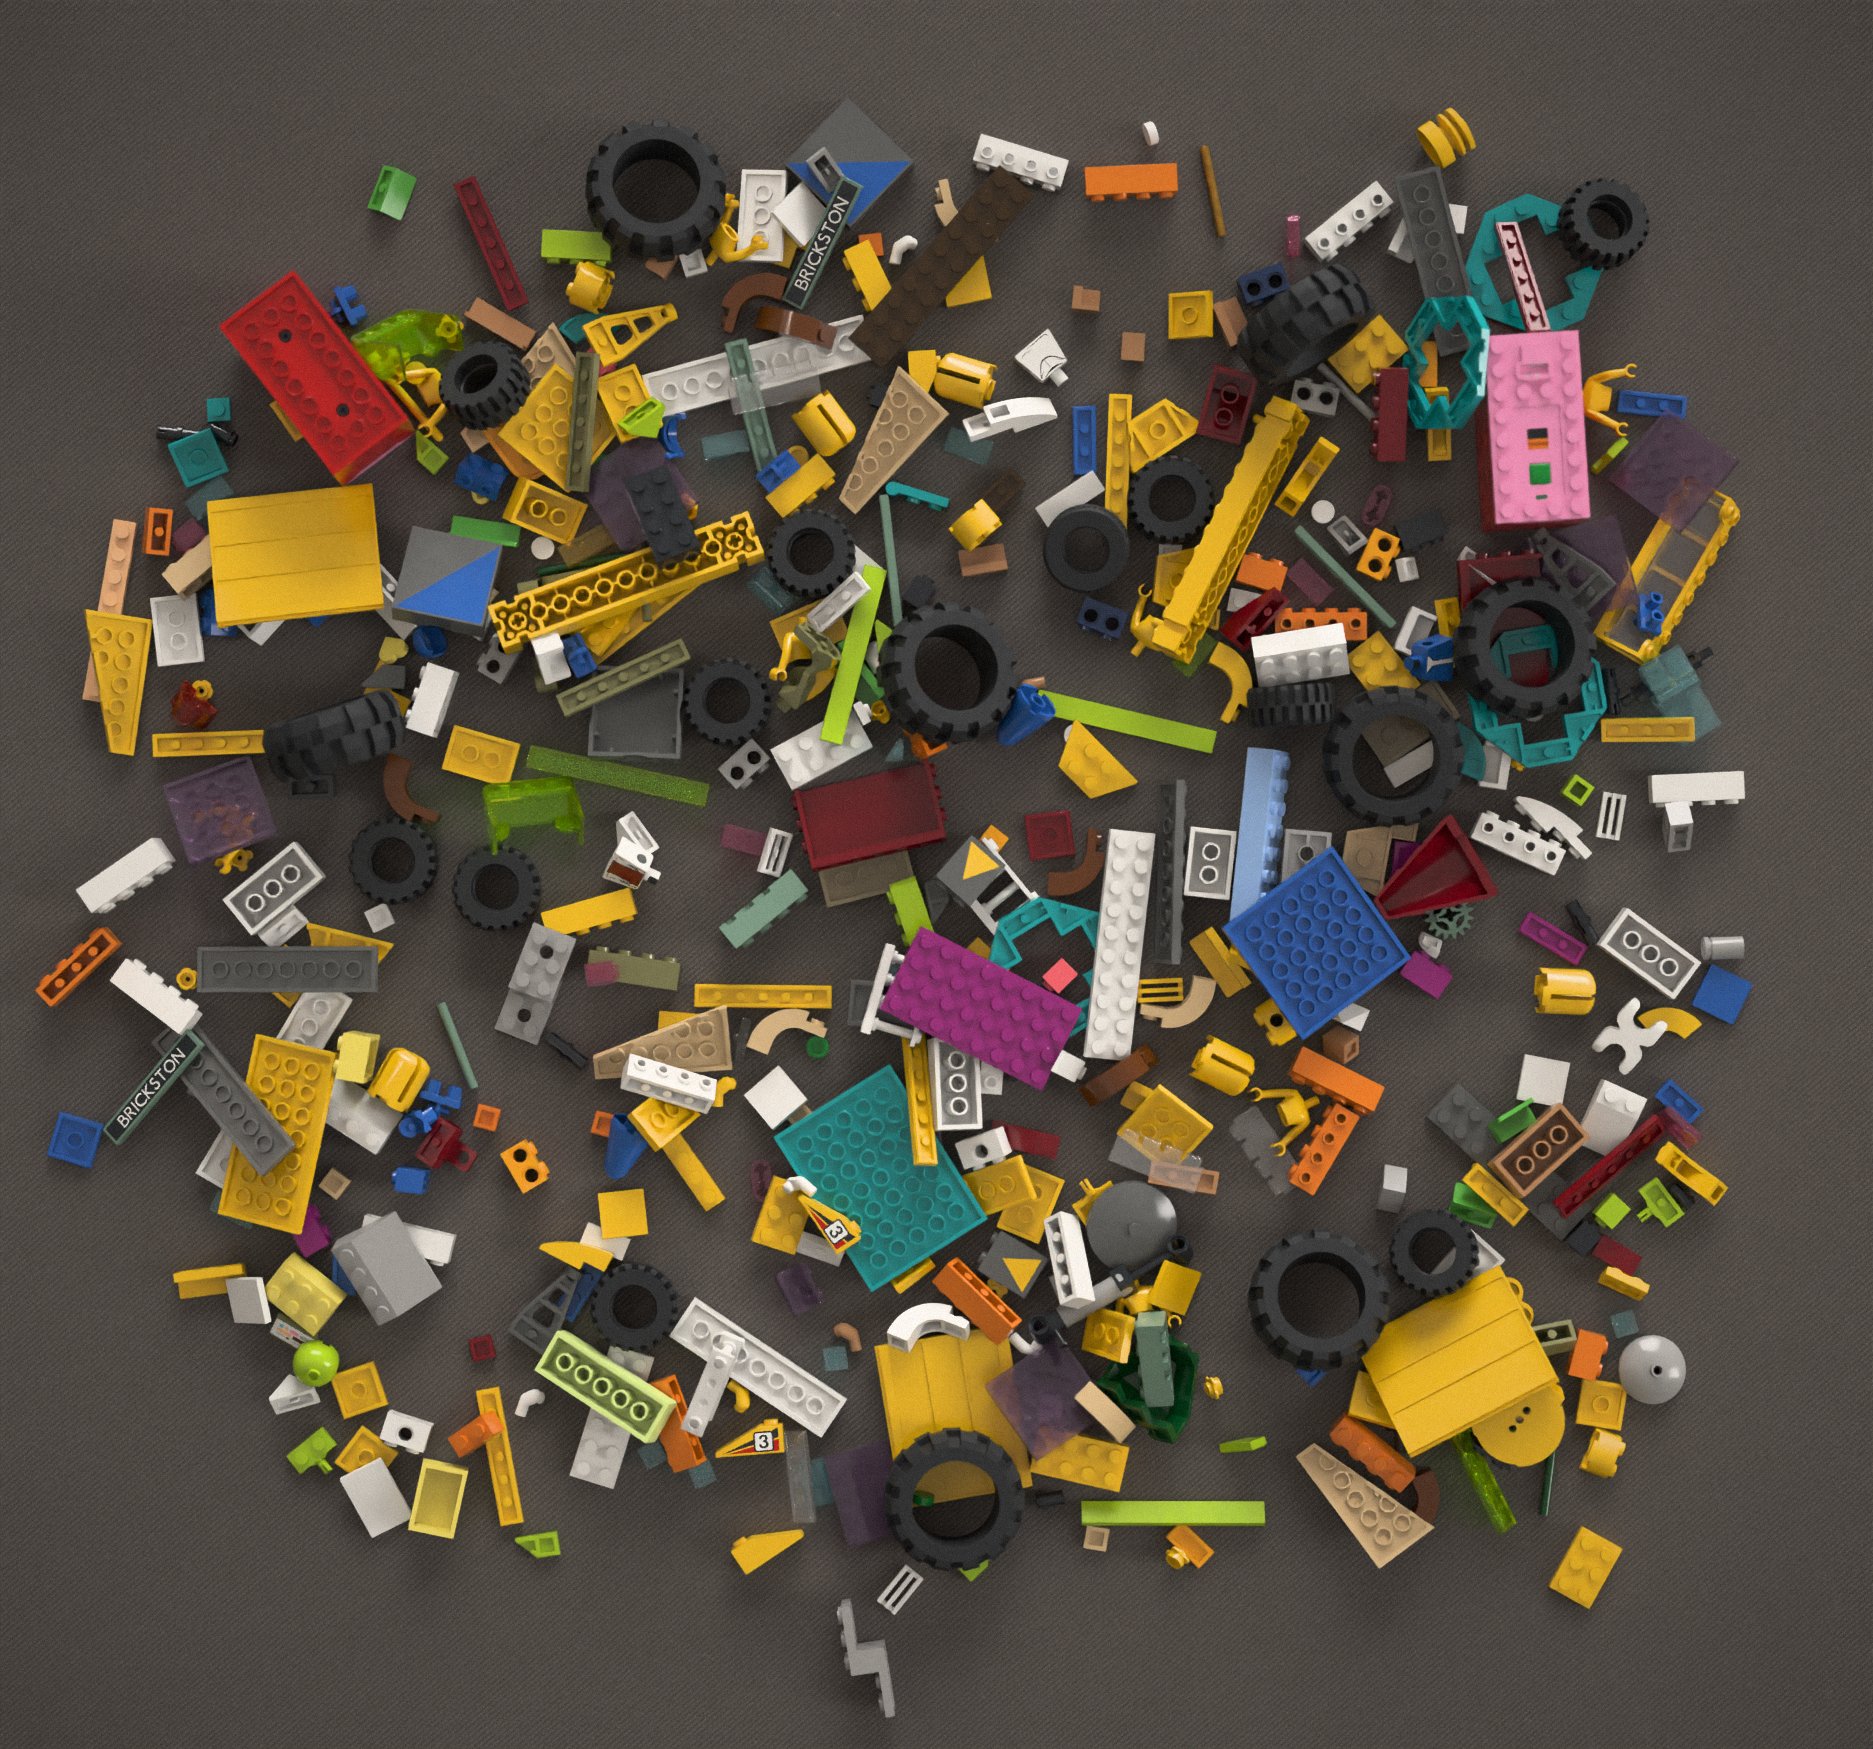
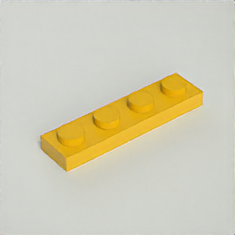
[1601,717,1695,742]
[662,1133,725,1212]

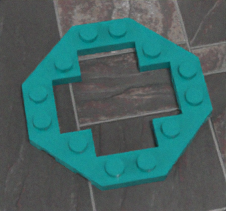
[1465,193,1603,332]
[1402,296,1490,429]
[1466,625,1607,768]
[988,897,1099,1038]

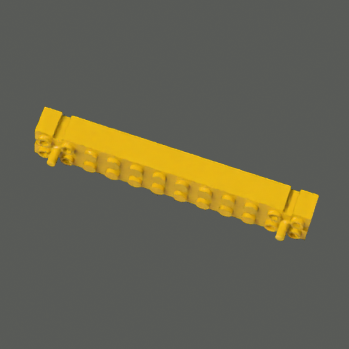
[1151,396,1310,665]
[488,511,765,656]

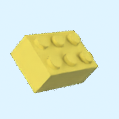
[333,1030,380,1083]
[264,1252,348,1336]
[408,1458,468,1539]

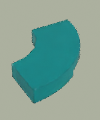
[558,313,621,345]
[1457,722,1486,781]

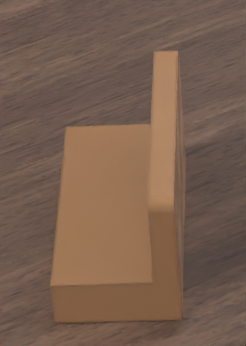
[1213,297,1248,350]
[958,544,1008,578]

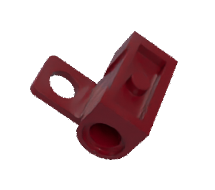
[414,1117,478,1172]

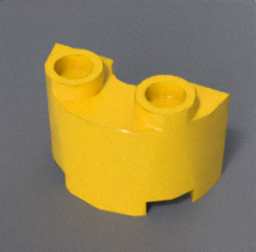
[1579,1427,1626,1478]

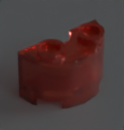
[170,680,218,730]

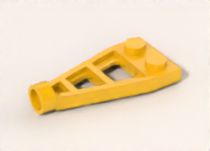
[582,302,678,368]

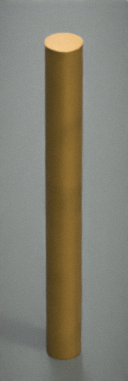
[1200,146,1226,237]

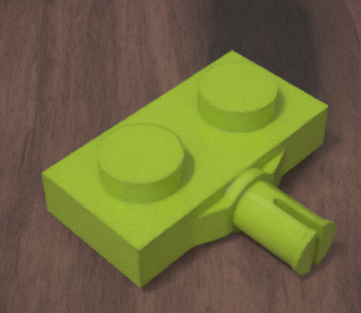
[1636,1177,1684,1228]
[286,1427,337,1475]

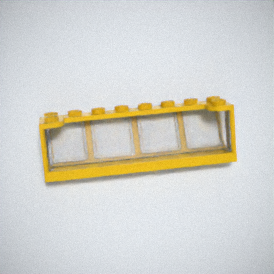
[1593,475,1740,670]

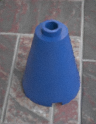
[995,684,1056,746]
[604,1113,649,1180]

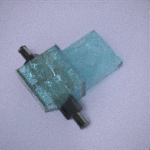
[1620,644,1722,747]

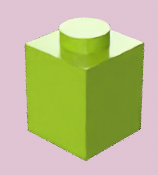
[1559,774,1595,807]
[1592,1192,1631,1229]

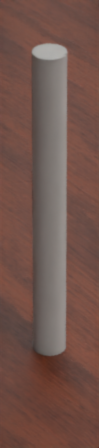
[1316,363,1375,421]

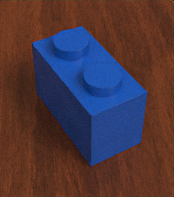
[391,1165,430,1194]

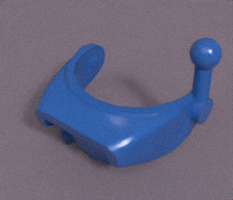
[659,412,686,460]

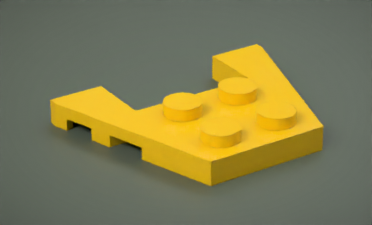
[1152,547,1220,630]

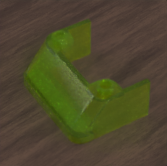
[351,309,464,381]
[483,776,584,855]

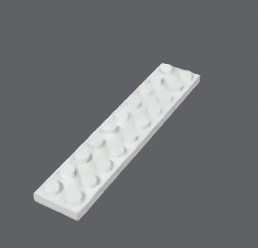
[642,314,872,417]
[1083,829,1155,1060]
[196,993,353,1189]

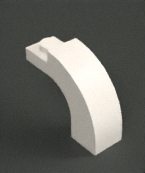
[887,1303,970,1353]

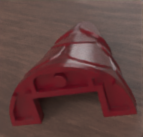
[1373,814,1499,920]

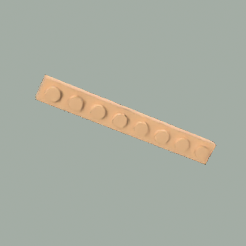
[83,519,138,702]

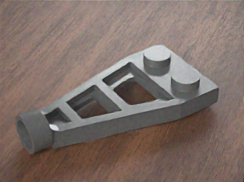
[1530,527,1617,612]
[507,1264,585,1355]

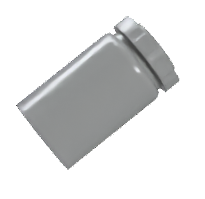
[1701,936,1744,960]

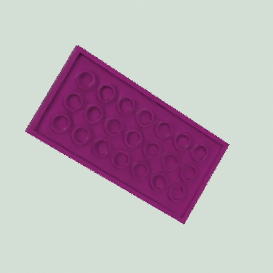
[879,926,1082,1091]

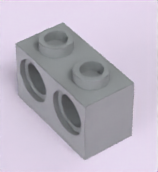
[1289,377,1340,418]
[477,633,526,685]
[718,738,771,790]
[1662,801,1693,853]

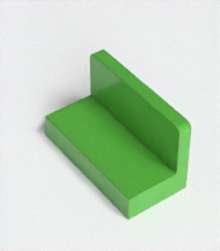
[367,165,417,220]
[1487,1098,1536,1144]
[1447,1182,1497,1229]

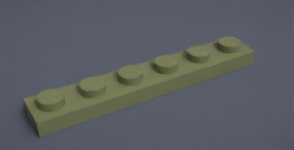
[565,352,600,492]
[556,638,691,718]

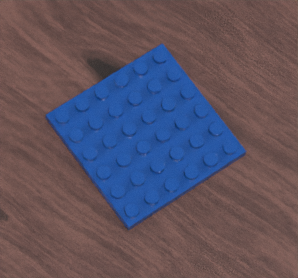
[1221,846,1411,1040]

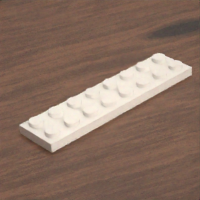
[669,1297,847,1438]

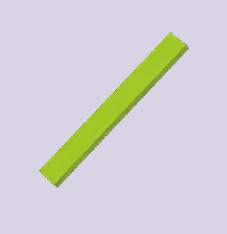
[819,564,887,746]
[1038,690,1217,754]
[1081,1501,1265,1526]

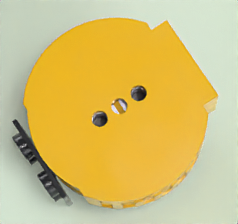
[1470,1384,1565,1471]

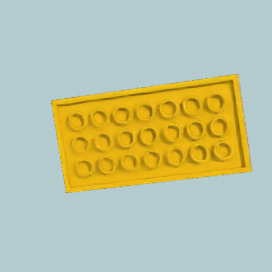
[218,1034,340,1234]

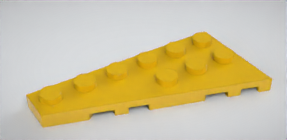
[84,609,153,756]

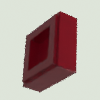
[468,1334,496,1363]

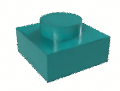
[206,398,232,423]

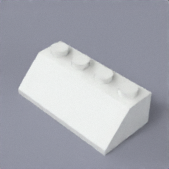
[326,1075,404,1155]

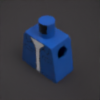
[1404,634,1454,681]

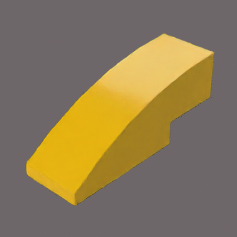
[1424,387,1451,461]
[539,1241,615,1272]

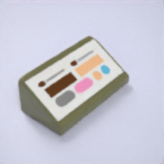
[269,1313,318,1350]

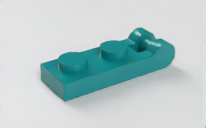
[886,482,949,512]

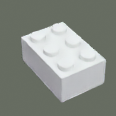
[404,662,459,738]
[1182,827,1237,900]

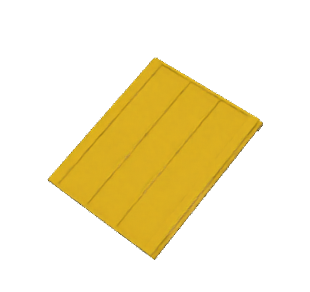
[207,483,384,628]
[1361,1265,1560,1458]
[874,1328,1033,1507]

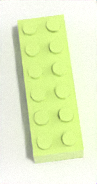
[535,1330,678,1444]

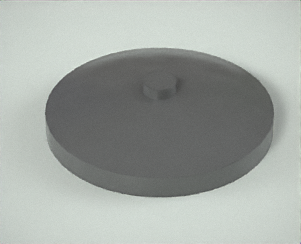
[1086,1181,1177,1271]

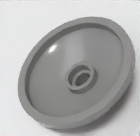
[1618,1335,1686,1404]

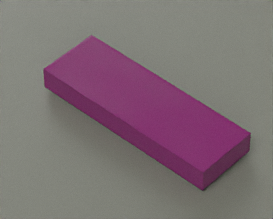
[1517,911,1588,966]

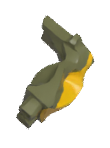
[775,621,842,713]

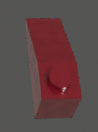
[1219,587,1290,653]
[991,1119,1061,1159]

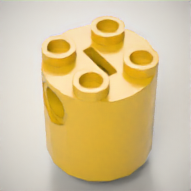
[1253,998,1297,1047]

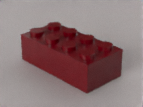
[1369,367,1409,462]

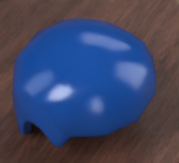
[413,625,447,659]

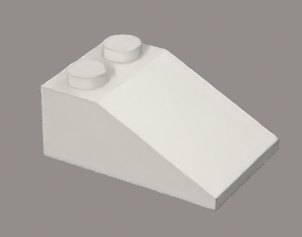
[1580,1079,1647,1156]

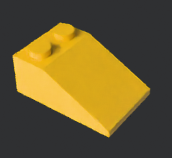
[502,476,588,547]

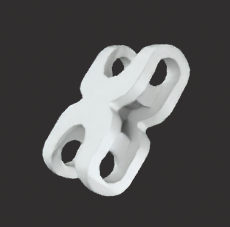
[1592,997,1667,1075]

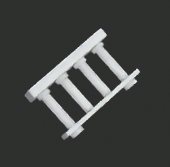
[970,837,1039,935]
[860,943,923,1047]
[680,1331,745,1438]

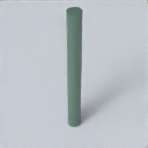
[437,1002,478,1090]

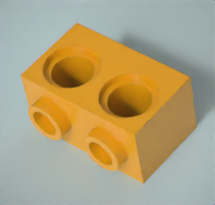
[1354,528,1401,582]
[500,1139,550,1194]

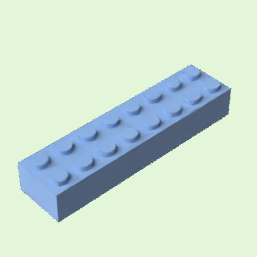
[1230,747,1291,921]

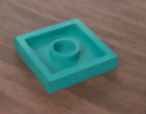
[168,428,229,488]

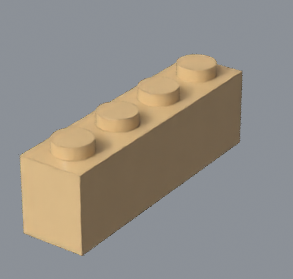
[162,534,213,601]

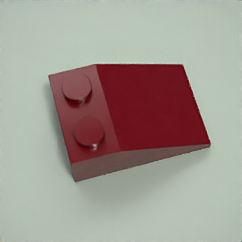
[1196,364,1258,445]

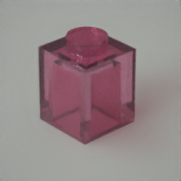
[171,517,208,553]
[584,960,620,987]

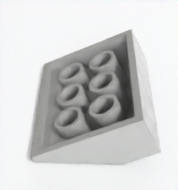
[331,1211,442,1326]

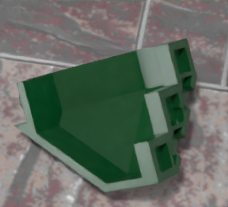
[1097,1334,1200,1445]

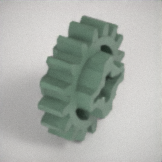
[1424,903,1474,940]

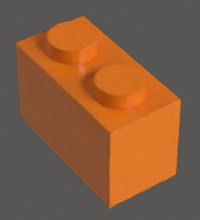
[142,507,173,556]
[1234,552,1288,592]
[1565,1328,1608,1381]
[447,1410,505,1458]

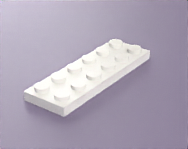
[570,1346,655,1489]

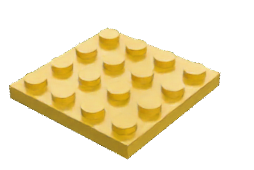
[497,363,616,493]

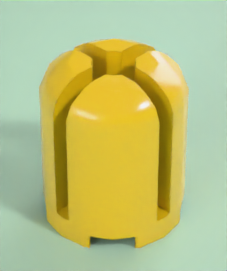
[934,353,998,409]
[791,390,856,457]
[1534,968,1596,1015]
[1189,1035,1255,1096]
[367,1048,430,1113]

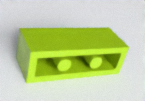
[541,229,613,267]
[887,876,934,947]

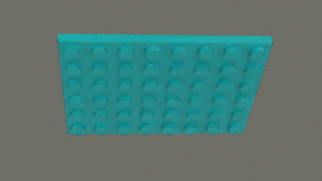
[773,1063,988,1292]

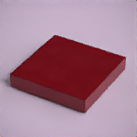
[1024,810,1075,861]

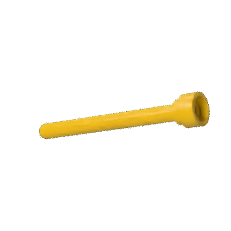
[364,351,444,442]

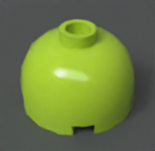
[293,1340,339,1387]

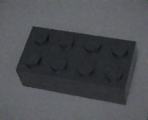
[623,464,702,571]

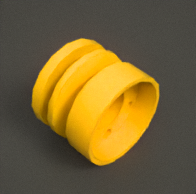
[1416,107,1476,170]

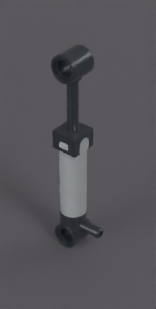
[1027,1234,1194,1348]

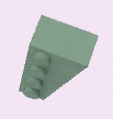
[719,869,809,949]
[1134,1311,1175,1407]

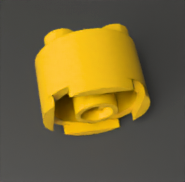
[566,261,615,315]
[948,499,1002,552]

